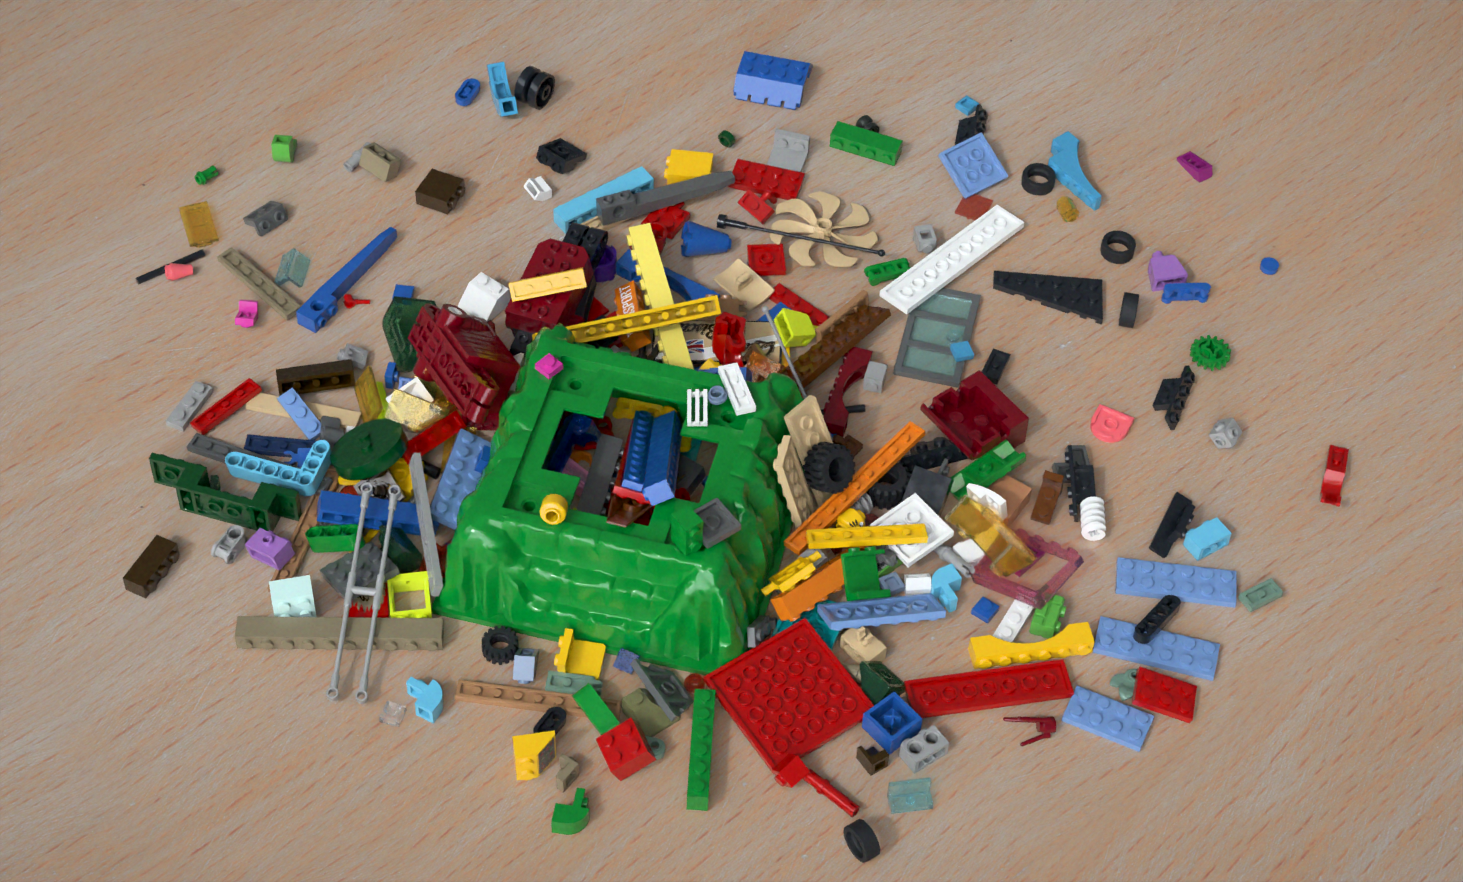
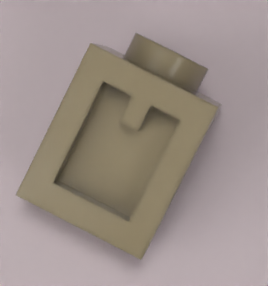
[556,754,579,793]

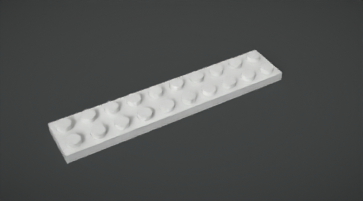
[879,205,1024,314]

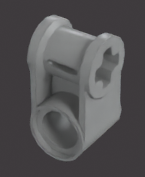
[211,525,247,564]

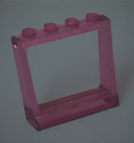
[969,528,1084,610]

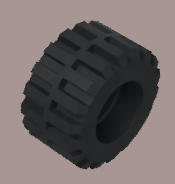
[803,442,855,494]
[866,462,911,510]

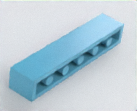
[553,166,654,234]

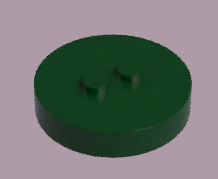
[330,418,408,480]

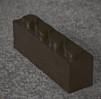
[276,359,356,397]

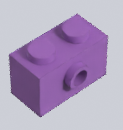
[245,528,295,571]

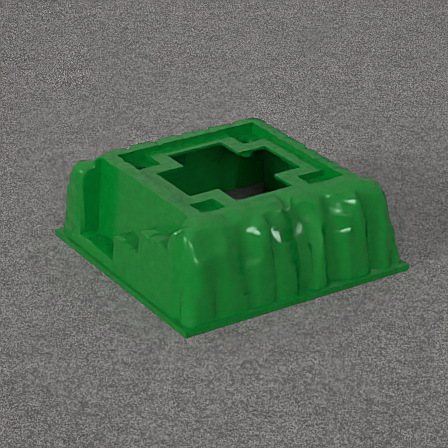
[431,323,806,676]

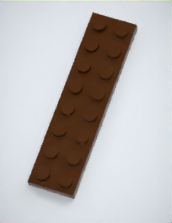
[780,305,891,390]

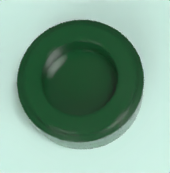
[718,130,735,148]

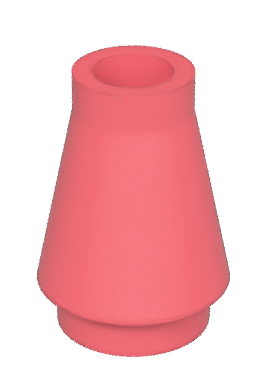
[165,263,193,281]

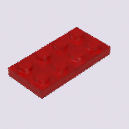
[728,159,805,200]

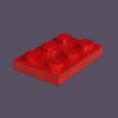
[1132,666,1197,723]

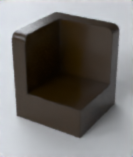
[856,746,889,776]

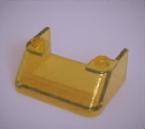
[385,375,457,432]
[944,495,1037,577]

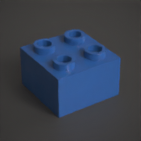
[862,692,922,755]

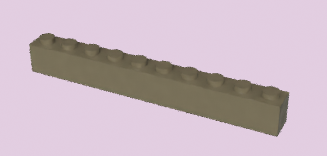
[235,616,444,651]

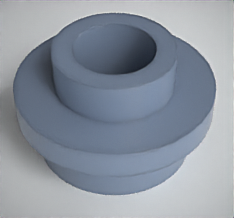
[708,386,728,405]

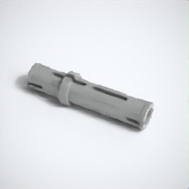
[933,544,975,578]

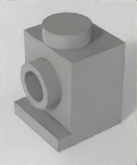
[913,224,937,253]

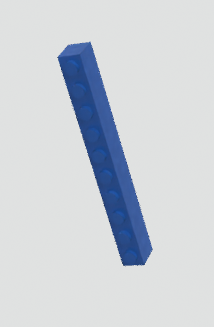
[642,410,683,506]

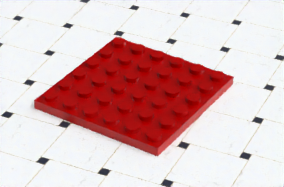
[703,618,874,774]

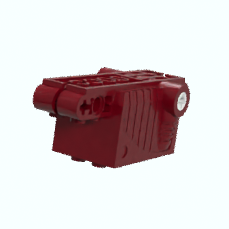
[408,303,520,424]

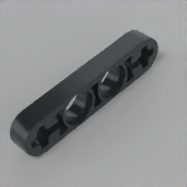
[1133,595,1181,644]

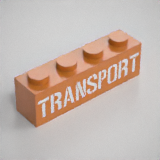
[614,280,651,352]

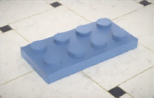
[1062,686,1154,752]

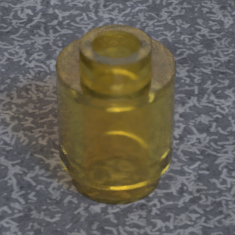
[1056,196,1079,222]

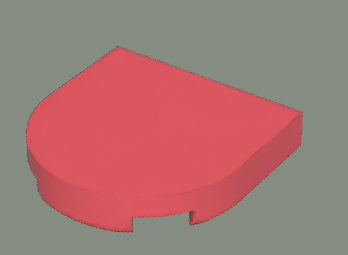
[1090,404,1135,443]

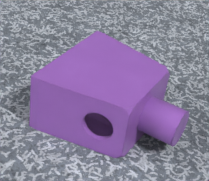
[1148,251,1188,292]

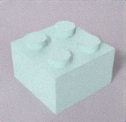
[269,575,317,617]

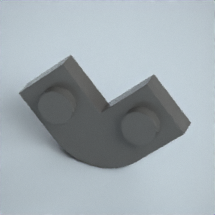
[1052,445,1090,483]

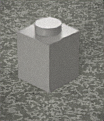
[863,361,888,393]

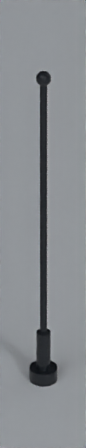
[717,214,885,257]

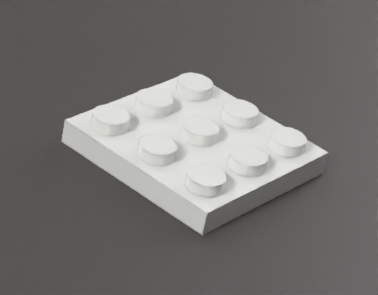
[870,493,954,568]

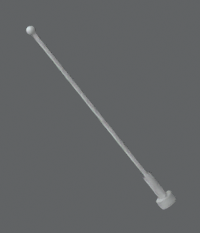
[762,306,833,441]

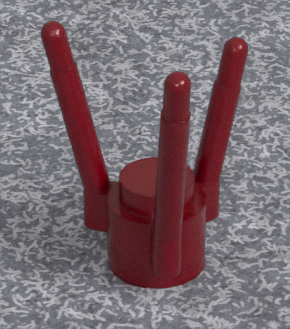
[1003,716,1056,746]

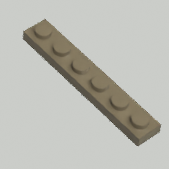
[217,247,301,320]

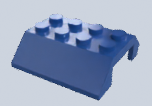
[733,51,813,110]

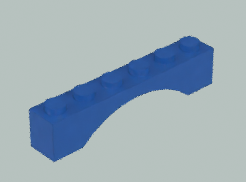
[616,249,720,302]

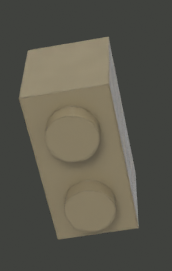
[359,142,401,182]

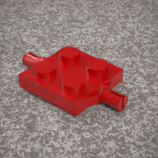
[641,202,690,239]

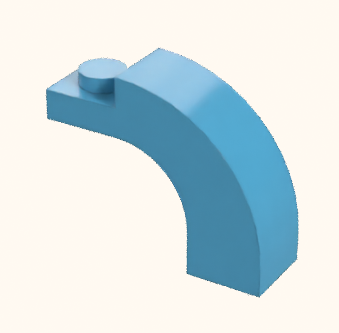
[487,62,518,117]

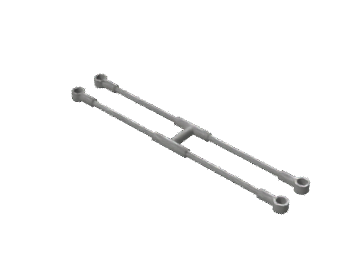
[326,482,401,704]

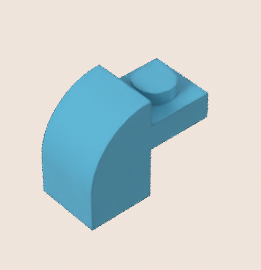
[931,564,962,613]
[406,677,444,724]

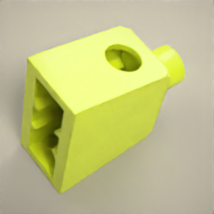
[774,308,818,347]

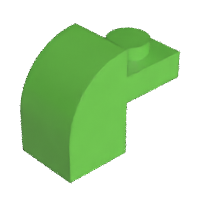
[271,135,297,163]

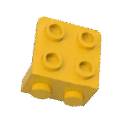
[554,628,606,680]

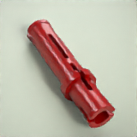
[803,769,860,817]

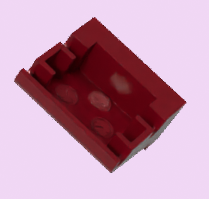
[920,370,1029,460]

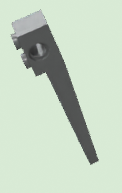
[596,171,735,225]

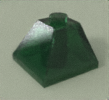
[860,661,905,705]

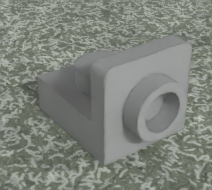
[337,343,368,369]

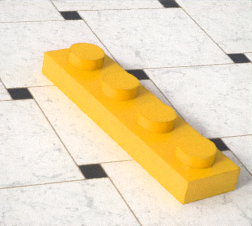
[508,267,587,302]

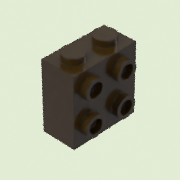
[415,168,465,215]

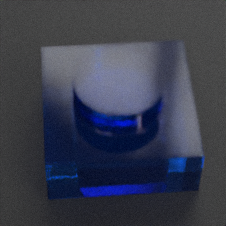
[613,647,640,675]

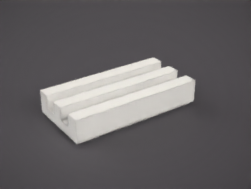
[687,389,708,426]

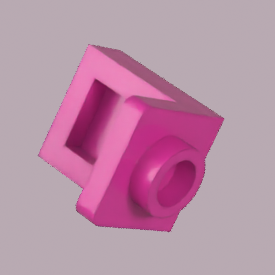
[235,300,258,328]

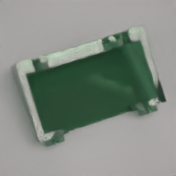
[382,296,436,373]

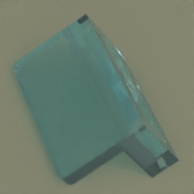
[274,248,310,288]
[887,778,933,814]

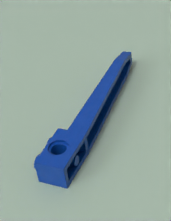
[296,227,397,333]

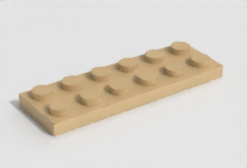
[784,395,833,507]
[773,435,816,530]

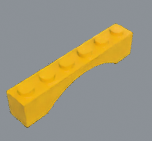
[968,622,1095,669]

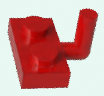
[737,189,777,224]

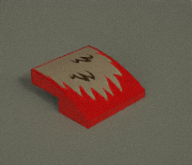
[348,583,389,618]

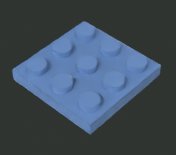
[938,132,1008,199]

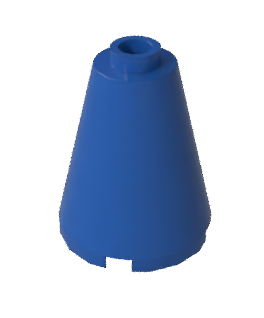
[681,221,732,257]

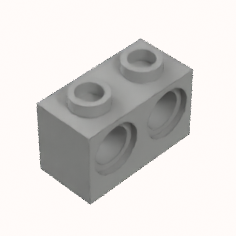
[899,725,949,774]

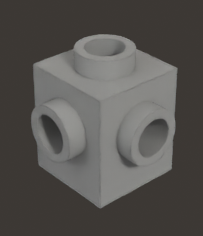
[1209,418,1242,449]

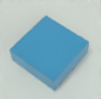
[955,95,979,116]
[950,341,974,362]

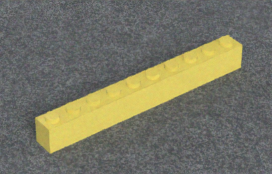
[626,223,694,370]

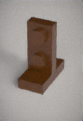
[1031,470,1064,525]

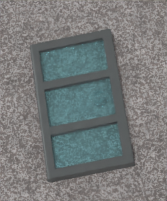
[893,288,981,388]

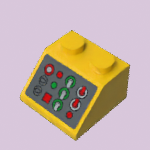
[512,730,556,780]

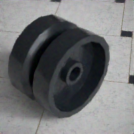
[514,66,555,110]

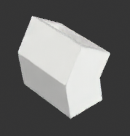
[524,176,552,201]
[904,573,931,596]

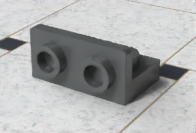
[243,201,288,236]

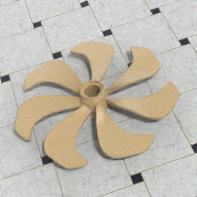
[770,191,878,267]

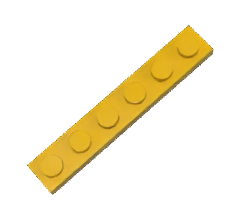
[806,523,928,549]

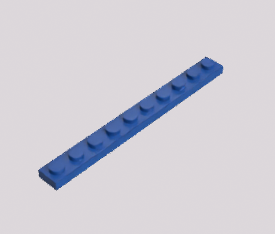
[622,410,654,492]

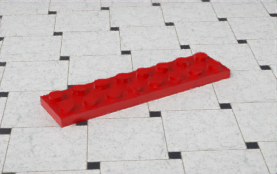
[904,659,1074,718]

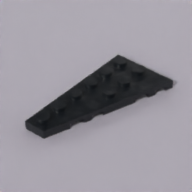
[993,271,1103,325]

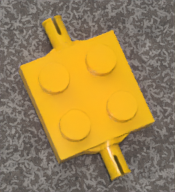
[761,550,822,596]

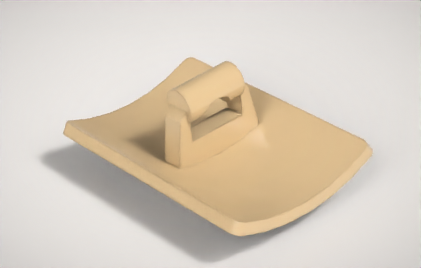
[713,258,775,311]

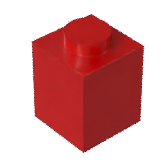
[772,753,810,788]

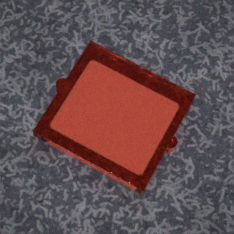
[955,195,993,220]

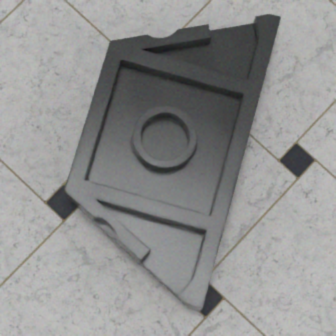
[630,659,694,722]

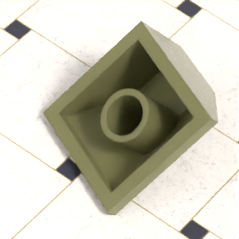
[622,688,680,737]

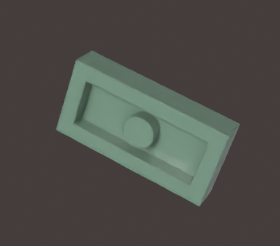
[1238,578,1283,612]

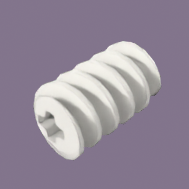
[1080,497,1106,541]

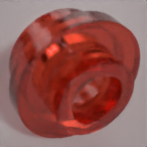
[684,673,705,693]

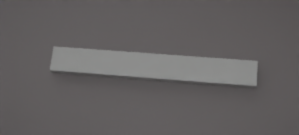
[409,453,443,596]

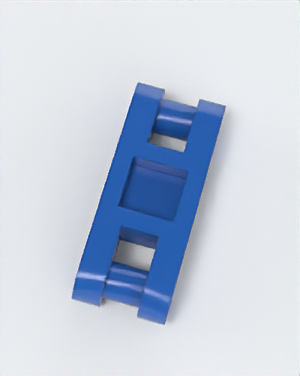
[1161,283,1211,304]

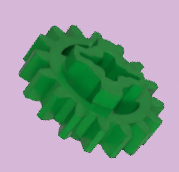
[1190,335,1231,371]

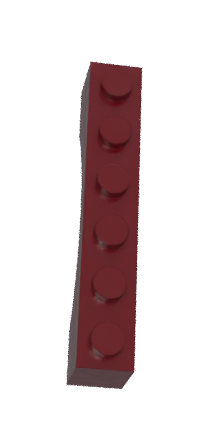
[823,347,873,437]

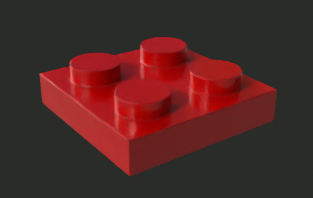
[747,244,786,276]

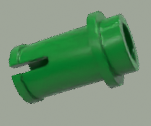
[194,165,218,185]

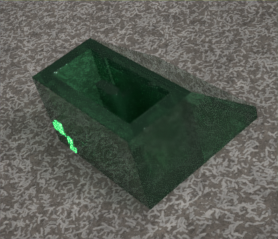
[378,525,423,574]

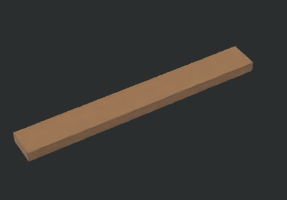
[267,467,339,592]
[455,679,622,721]

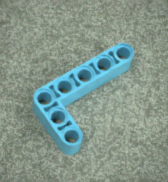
[225,440,331,496]

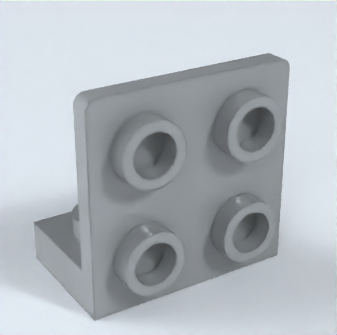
[767,129,810,172]

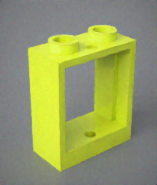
[387,571,432,618]

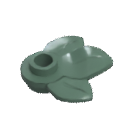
[1110,669,1137,701]

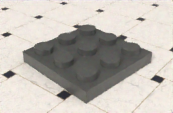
[319,541,400,600]

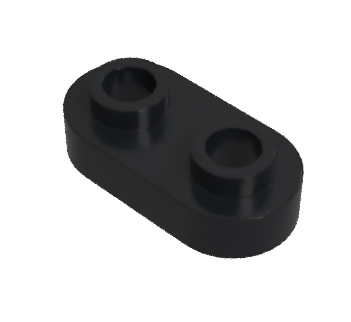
[533,707,566,736]

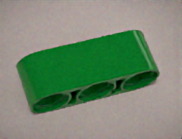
[305,524,365,553]
[572,683,620,735]

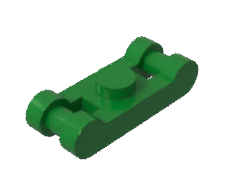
[864,258,911,286]

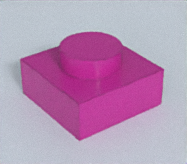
[535,353,563,379]

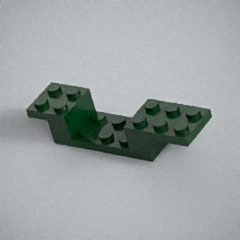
[149,453,302,532]

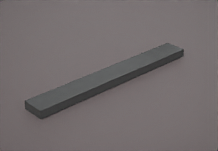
[187,433,333,495]

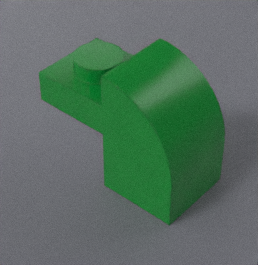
[551,788,590,835]

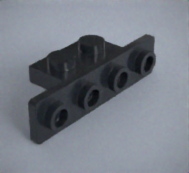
[955,104,988,145]
[1152,365,1195,430]
[899,437,969,474]
[1065,445,1096,522]
[1149,492,1195,558]

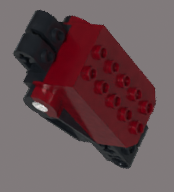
[505,222,608,362]

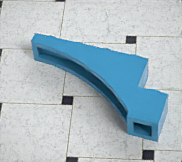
[1048,131,1102,211]

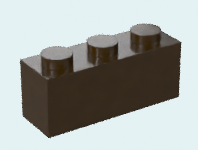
[123,535,180,599]

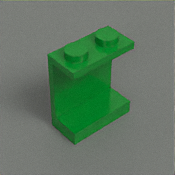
[841,546,891,601]

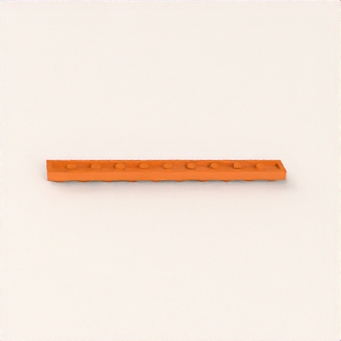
[784,421,925,556]

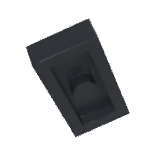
[982,348,1011,385]

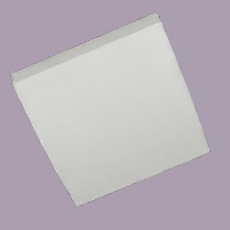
[966,483,1008,521]

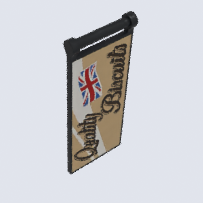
[636,320,782,365]

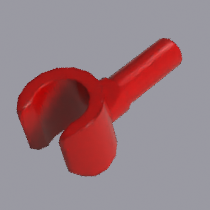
[343,294,370,309]

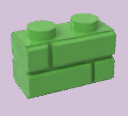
[1029,591,1067,639]

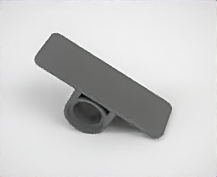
[320,416,344,466]

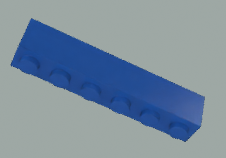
[317,490,439,536]

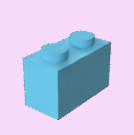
[1183,517,1232,561]

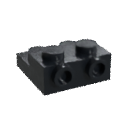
[536,138,587,174]

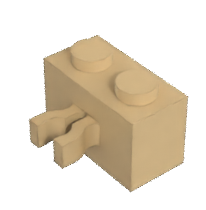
[840,626,887,672]

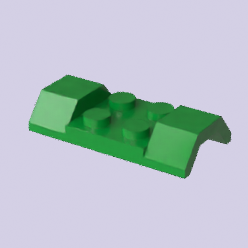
[950,440,1026,504]

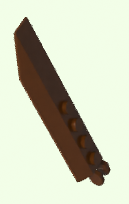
[606,472,686,528]

